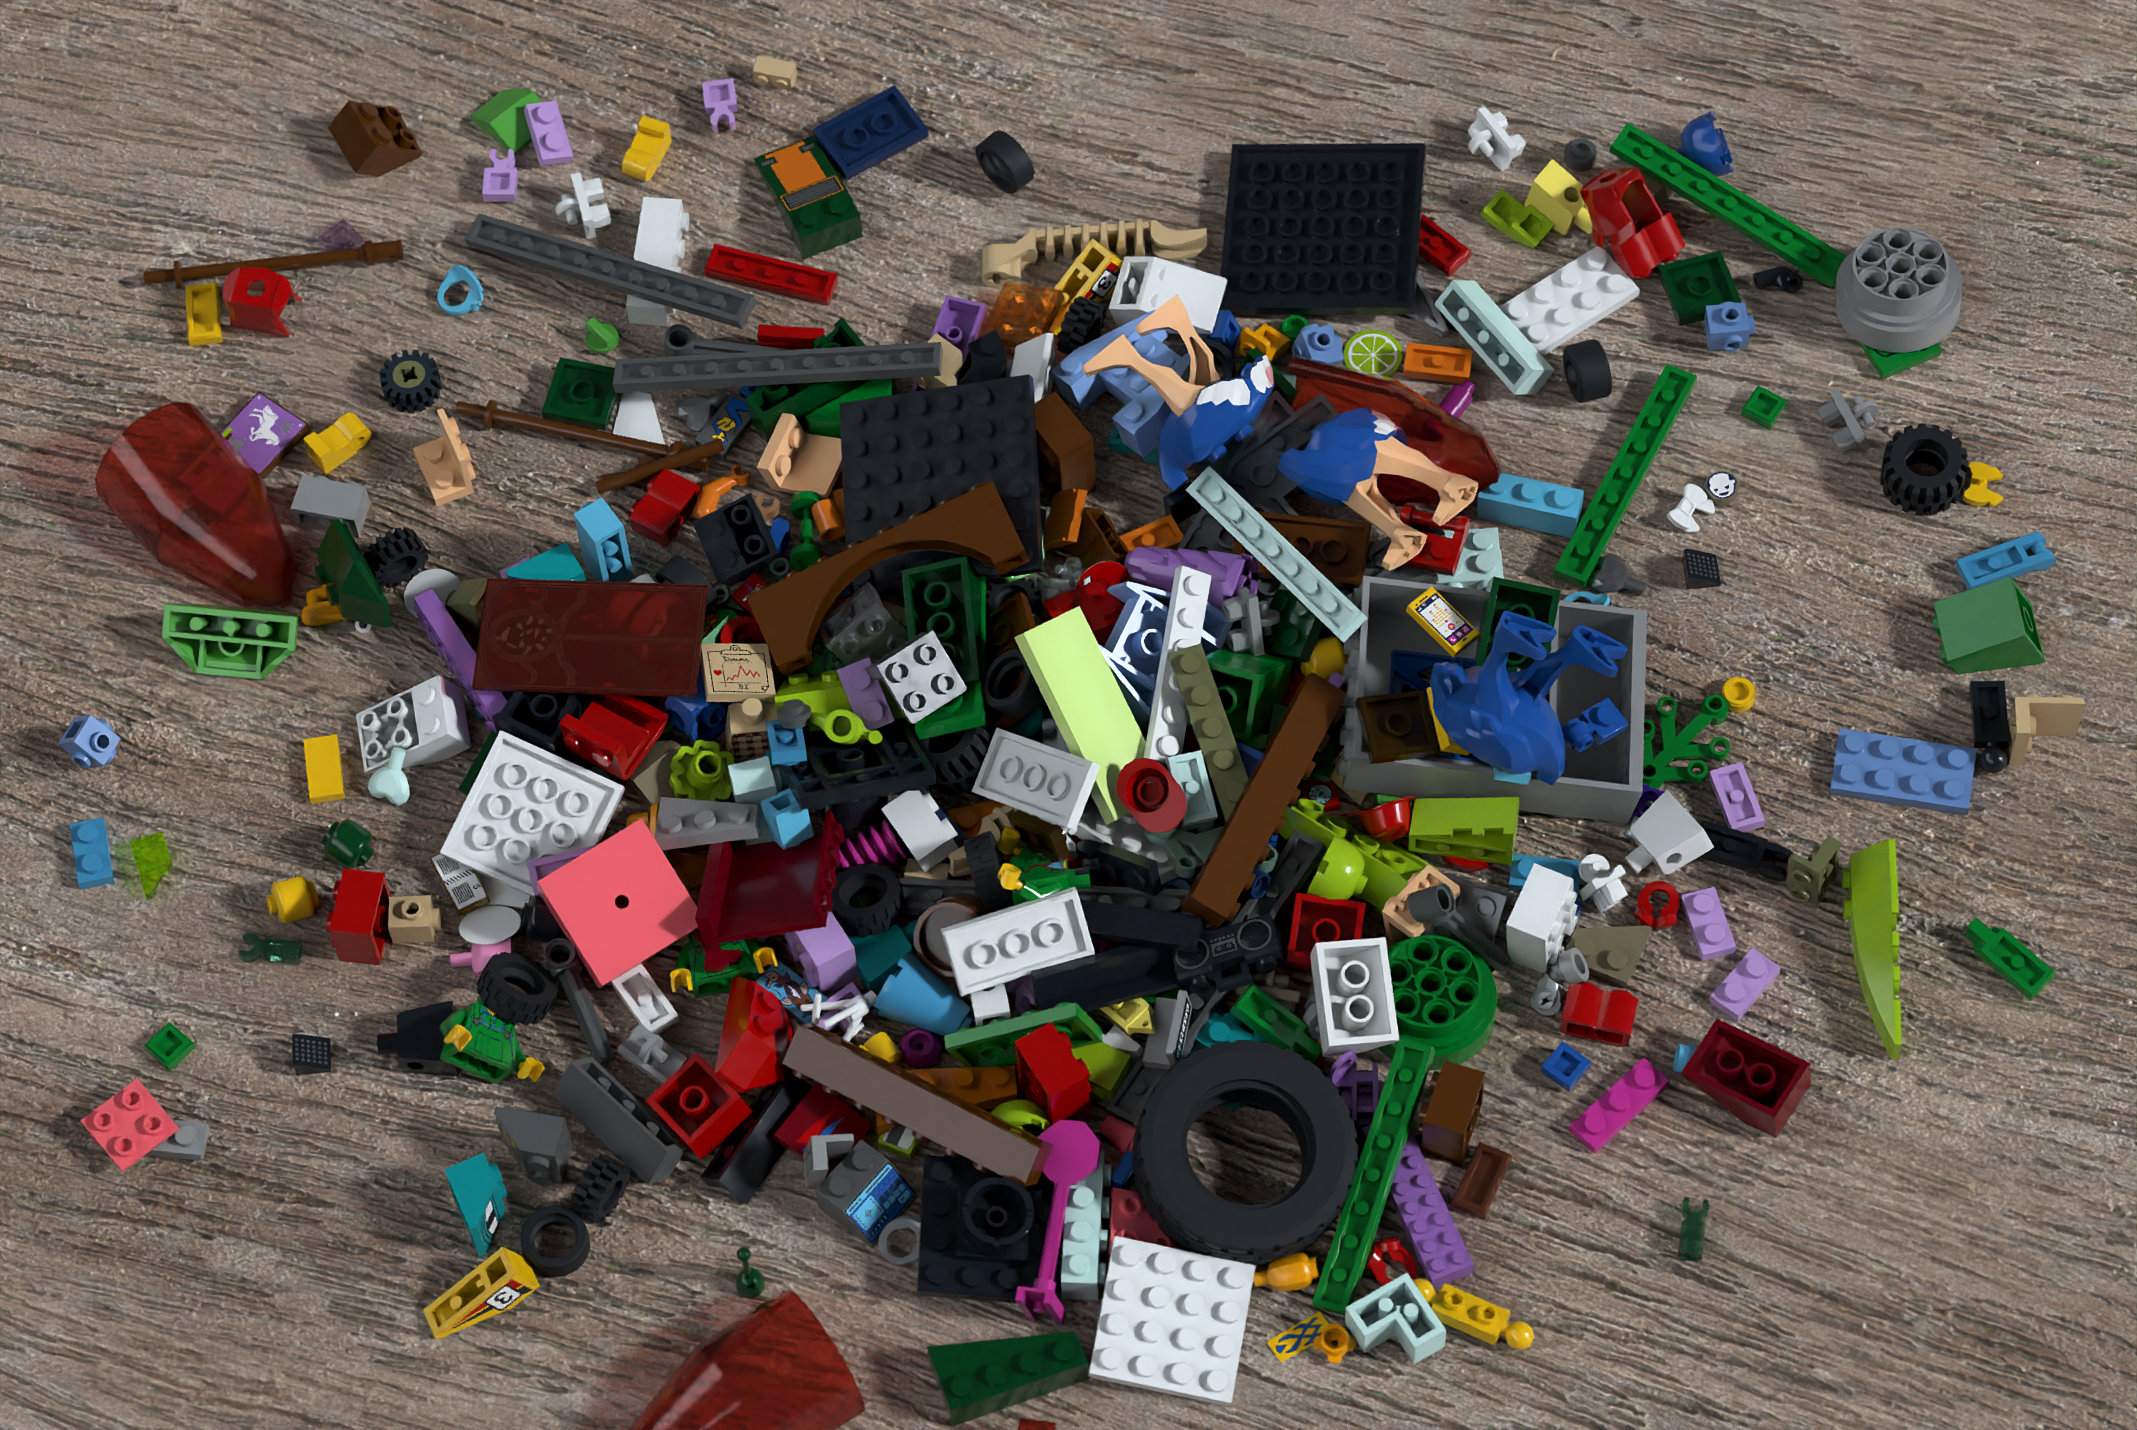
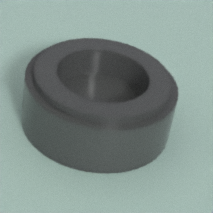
[1564,138,1597,172]

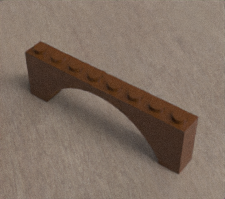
[746,481,1030,677]

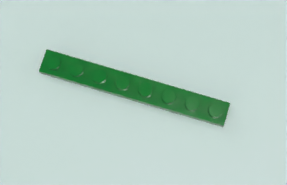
[1609,122,1847,288]
[1553,364,1697,589]
[1312,1038,1436,1316]

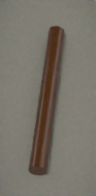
[595,438,725,494]

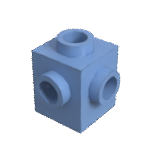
[1704,302,1755,351]
[1292,324,1344,380]
[58,714,121,769]

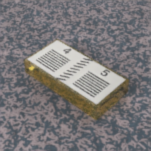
[429,853,490,917]

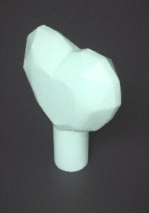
[368,747,410,806]

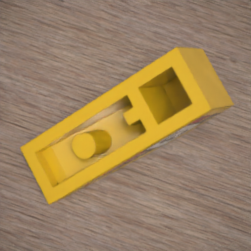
[1033,238,1123,335]
[423,1247,540,1339]

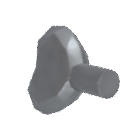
[674,388,729,432]
[1589,554,1647,595]

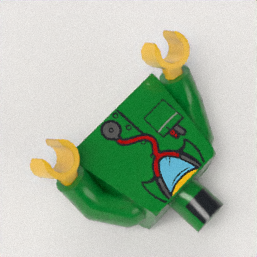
[998,827,1091,906]

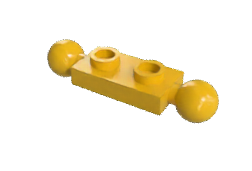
[1413,1278,1534,1350]

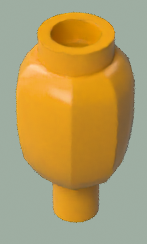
[1253,1253,1320,1291]

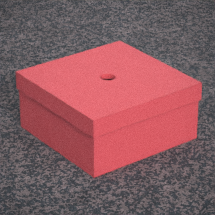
[536,818,698,989]

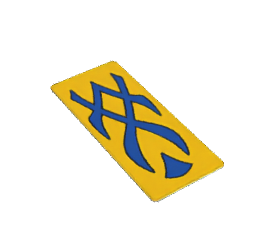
[1267,1311,1329,1363]

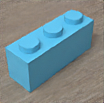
[1477,469,1584,538]
[573,497,634,593]

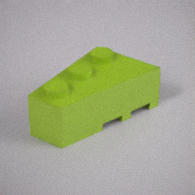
[1409,797,1519,865]

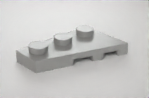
[655,797,761,851]

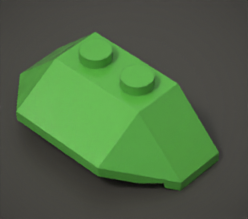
[162,603,298,680]

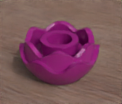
[899,1028,942,1069]

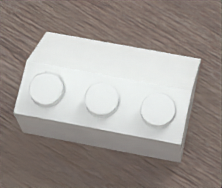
[1006,333,1056,403]
[1310,937,1399,1056]

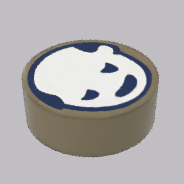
[1704,471,1739,506]

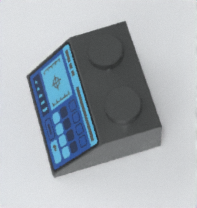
[815,1140,918,1248]

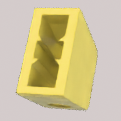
[1524,159,1592,235]

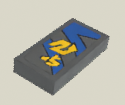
[695,392,752,461]

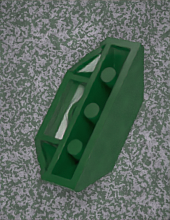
[314,519,392,628]

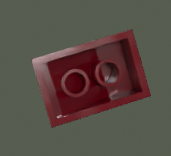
[1681,1019,1811,1138]

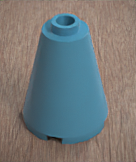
[873,951,974,1036]

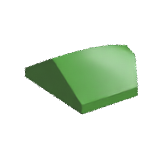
[471,88,541,156]

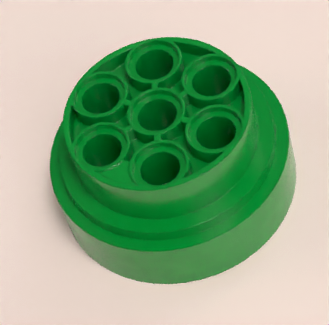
[1378,935,1497,1071]

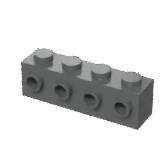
[552,1057,687,1184]

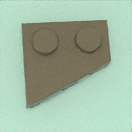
[1565,925,1652,989]

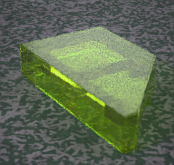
[130,832,173,900]

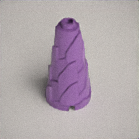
[1124,545,1260,622]

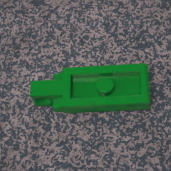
[1964,917,2056,1001]
[1230,984,1322,1063]

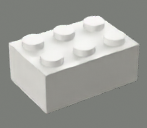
[1506,863,1578,974]

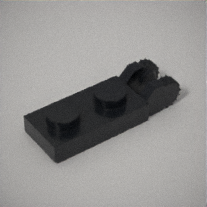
[1698,820,1793,882]
[1076,839,1162,897]

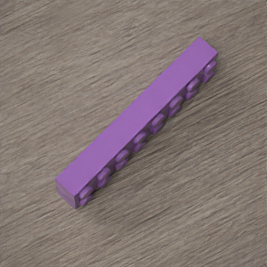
[911,295,986,392]
[413,588,507,734]
[1361,1124,1474,1288]

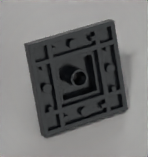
[767,718,936,829]
[916,1155,1064,1303]

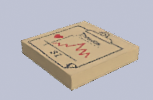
[700,643,776,702]

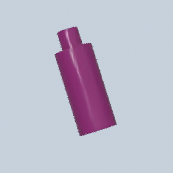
[1424,380,1475,440]

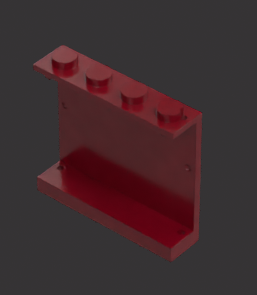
[695,810,844,945]

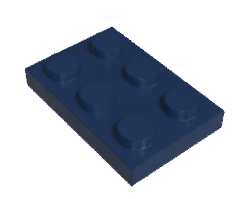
[813,85,929,181]

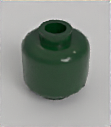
[321,819,375,869]

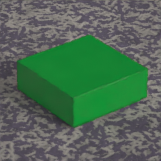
[1741,386,1787,430]
[144,1022,195,1071]

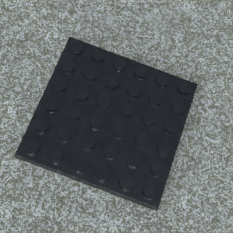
[1219,143,1426,315]
[839,374,1044,596]

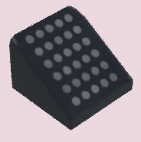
[1682,549,1721,589]
[292,1034,332,1075]

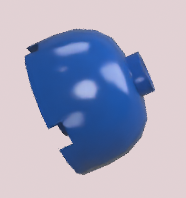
[1677,111,1734,177]

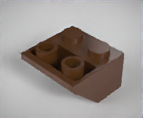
[328,101,423,177]

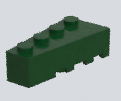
[745,317,870,444]
[927,1331,1089,1426]

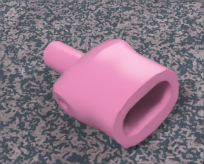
[450,936,515,977]

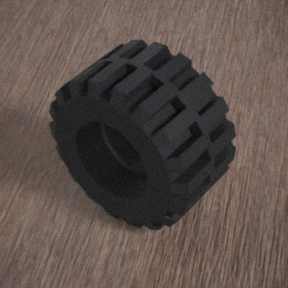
[1880,423,1968,516]
[914,716,996,795]

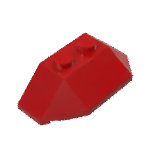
[714,976,793,1094]

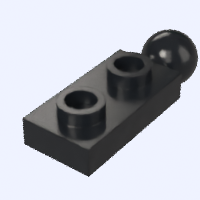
[1969,681,2010,774]

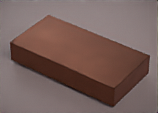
[1451,1142,1512,1220]

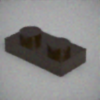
[1008,810,1071,863]

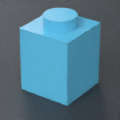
[760,788,814,850]

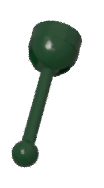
[735,1247,765,1298]

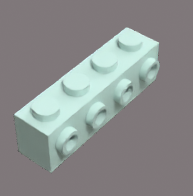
[1434,280,1555,395]
[1061,1151,1112,1300]

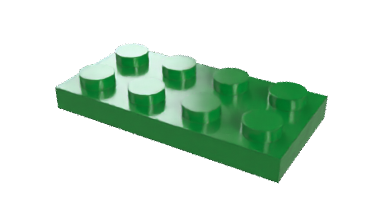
[944,1002,1103,1067]

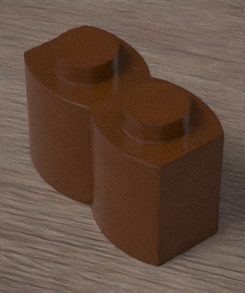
[1064,507,1129,575]

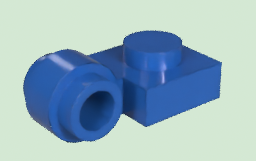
[1561,698,1629,753]

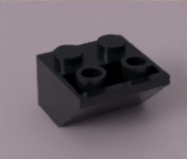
[692,493,779,586]

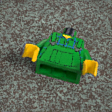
[670,931,778,999]
[440,995,545,1084]

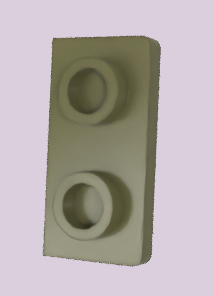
[1786,835,1840,906]

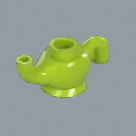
[808,709,883,745]

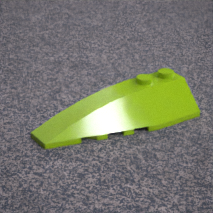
[1279,798,1438,914]
[1841,839,1902,1060]

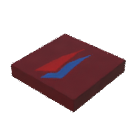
[773,1082,873,1179]

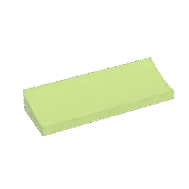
[1014,606,1146,825]

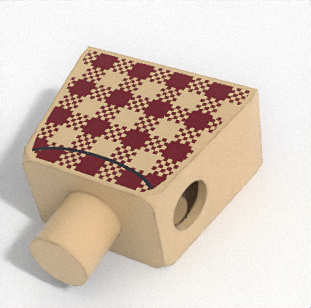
[725,698,778,760]

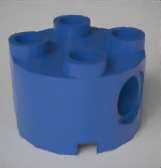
[664,661,741,742]

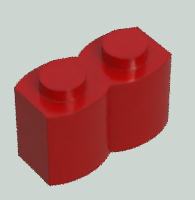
[1607,210,1686,280]
[629,468,700,547]
[1559,982,1638,1047]

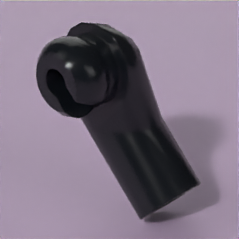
[1753,266,1803,293]

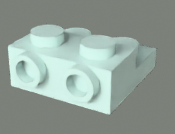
[1434,528,1504,591]

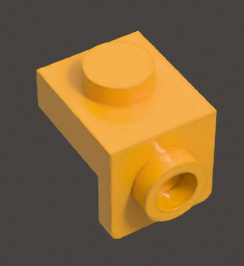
[1239,323,1290,363]

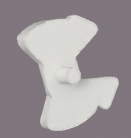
[1667,484,1715,533]

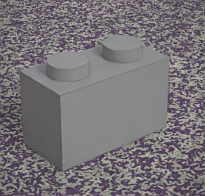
[290,475,370,537]

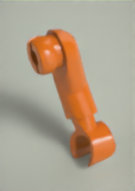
[692,465,751,521]

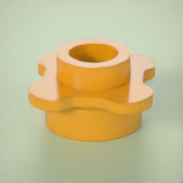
[1313,1322,1356,1364]

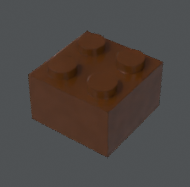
[1417,1060,1485,1164]

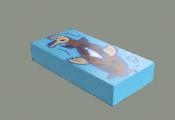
[756,959,828,1025]

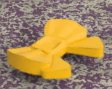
[1963,462,2003,507]

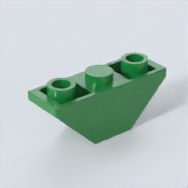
[805,378,898,439]

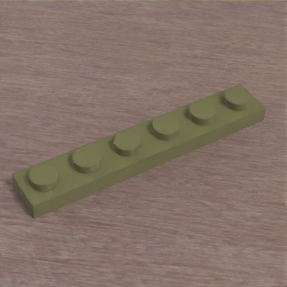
[1168,643,1249,823]

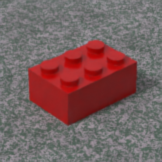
[1014,1022,1093,1125]

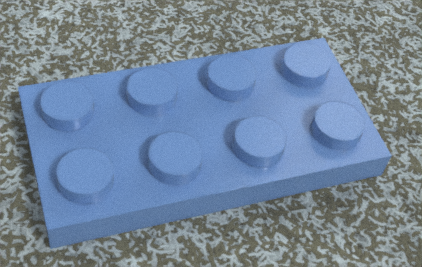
[1830,728,1977,815]

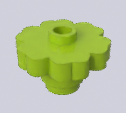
[668,740,736,802]

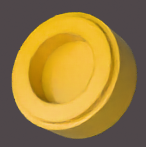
[1721,677,1756,712]

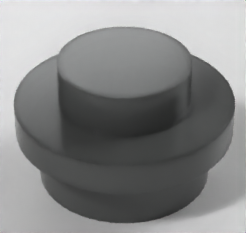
[776,699,811,729]

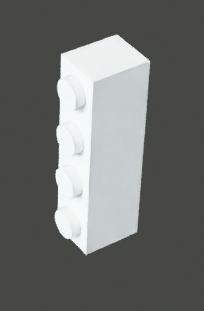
[626,197,689,326]

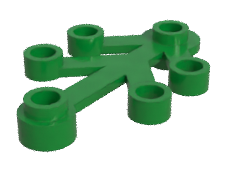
[1643,694,1730,789]

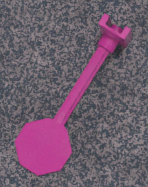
[1015,1119,1102,1325]

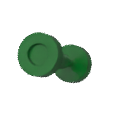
[790,491,823,570]

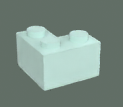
[728,756,783,846]
[1345,1273,1446,1364]

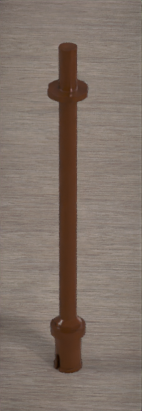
[143,239,404,289]
[456,399,712,471]

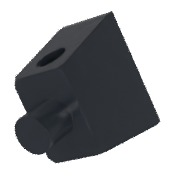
[377,1001,458,1076]

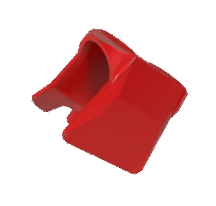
[1580,167,1663,248]
[222,267,302,338]

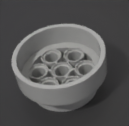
[1835,227,1963,352]

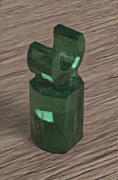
[239,933,303,965]
[1677,1197,1709,1262]

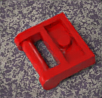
[1400,504,1470,576]

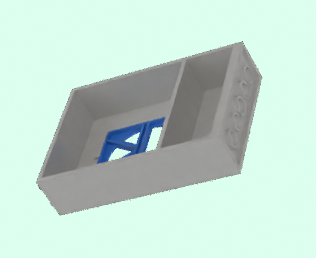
[1337,575,1647,824]

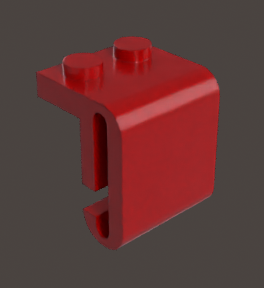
[559,683,668,781]

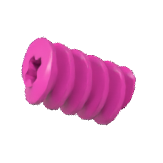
[835,820,907,875]

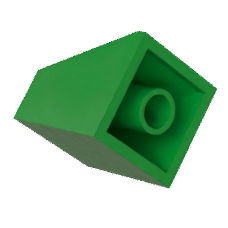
[1932,576,2045,674]
[1187,646,1293,741]

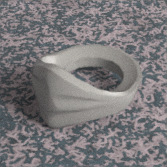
[878,1216,920,1266]

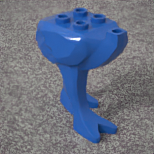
[1430,610,1628,785]

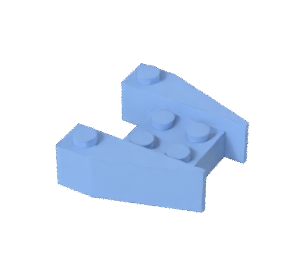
[1051,310,1190,458]
[1098,581,1234,731]

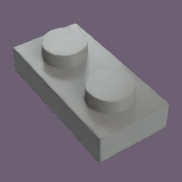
[146,1120,210,1161]

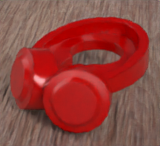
[1632,881,1680,930]
[1364,1237,1417,1286]

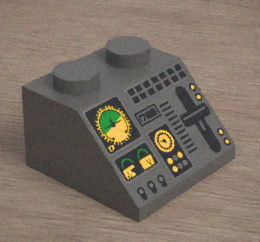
[494,1106,573,1186]

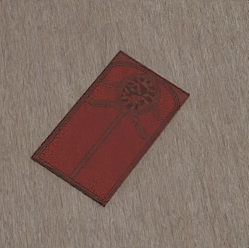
[472,578,709,698]

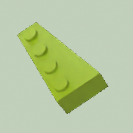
[774,670,905,732]

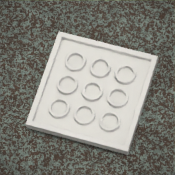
[440,730,625,897]
[1088,1236,1255,1407]

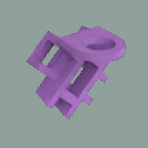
[1328,1051,1384,1126]

